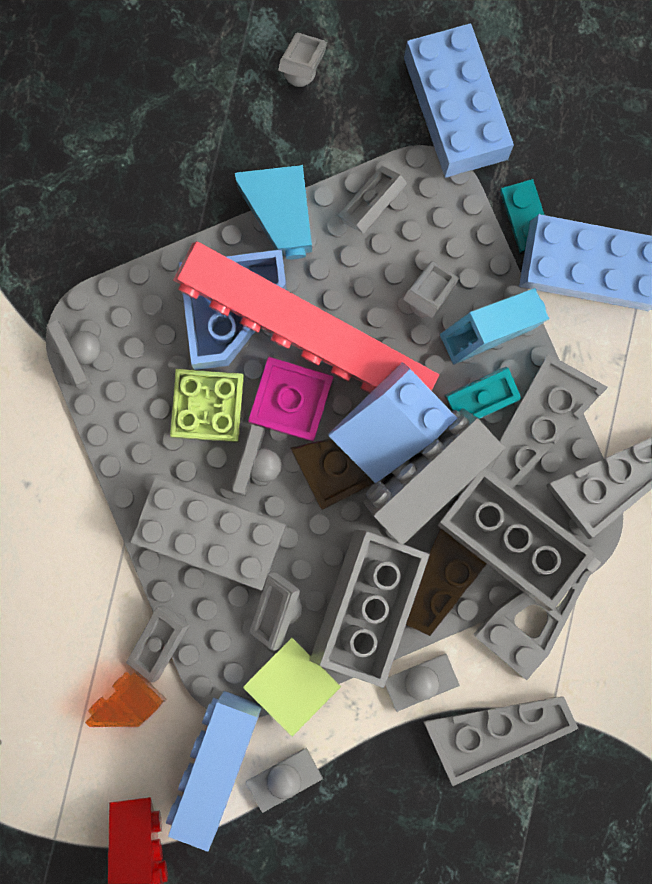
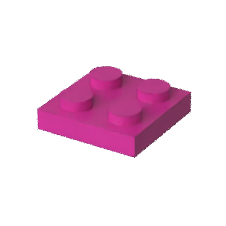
[248,357,334,442]

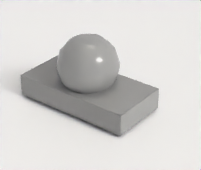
[278,32,327,87]
[403,261,460,318]
[46,320,101,390]
[231,425,282,497]
[249,572,302,651]
[385,653,460,712]
[246,747,323,813]

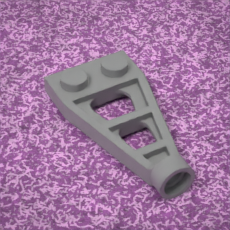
[474,557,601,680]

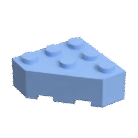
[179,249,287,370]

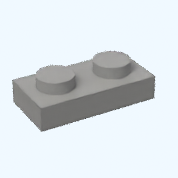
[338,166,407,234]
[126,605,189,683]

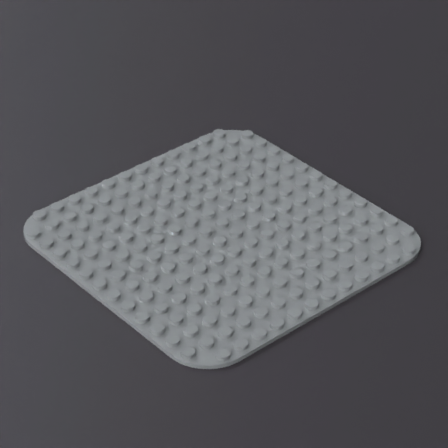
[46,145,623,718]

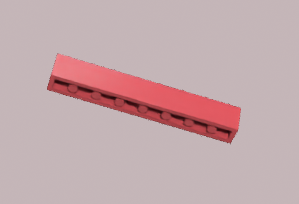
[173,241,440,394]

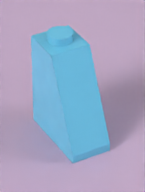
[235,165,312,260]
[439,288,549,365]

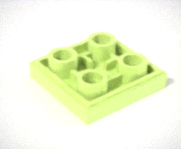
[170,369,244,442]
[243,638,341,737]

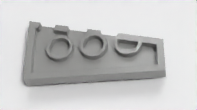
[485,354,608,489]
[546,438,652,539]
[423,696,578,786]

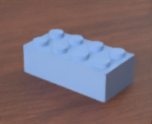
[404,23,514,178]
[519,214,652,311]
[166,691,262,852]

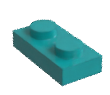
[500,179,545,253]
[444,367,522,419]

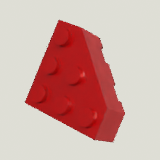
[108,797,168,884]

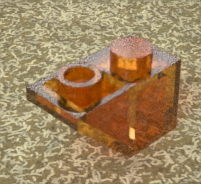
[85,671,167,727]

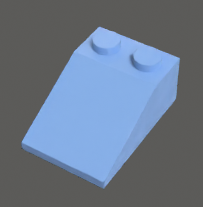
[328,362,457,483]

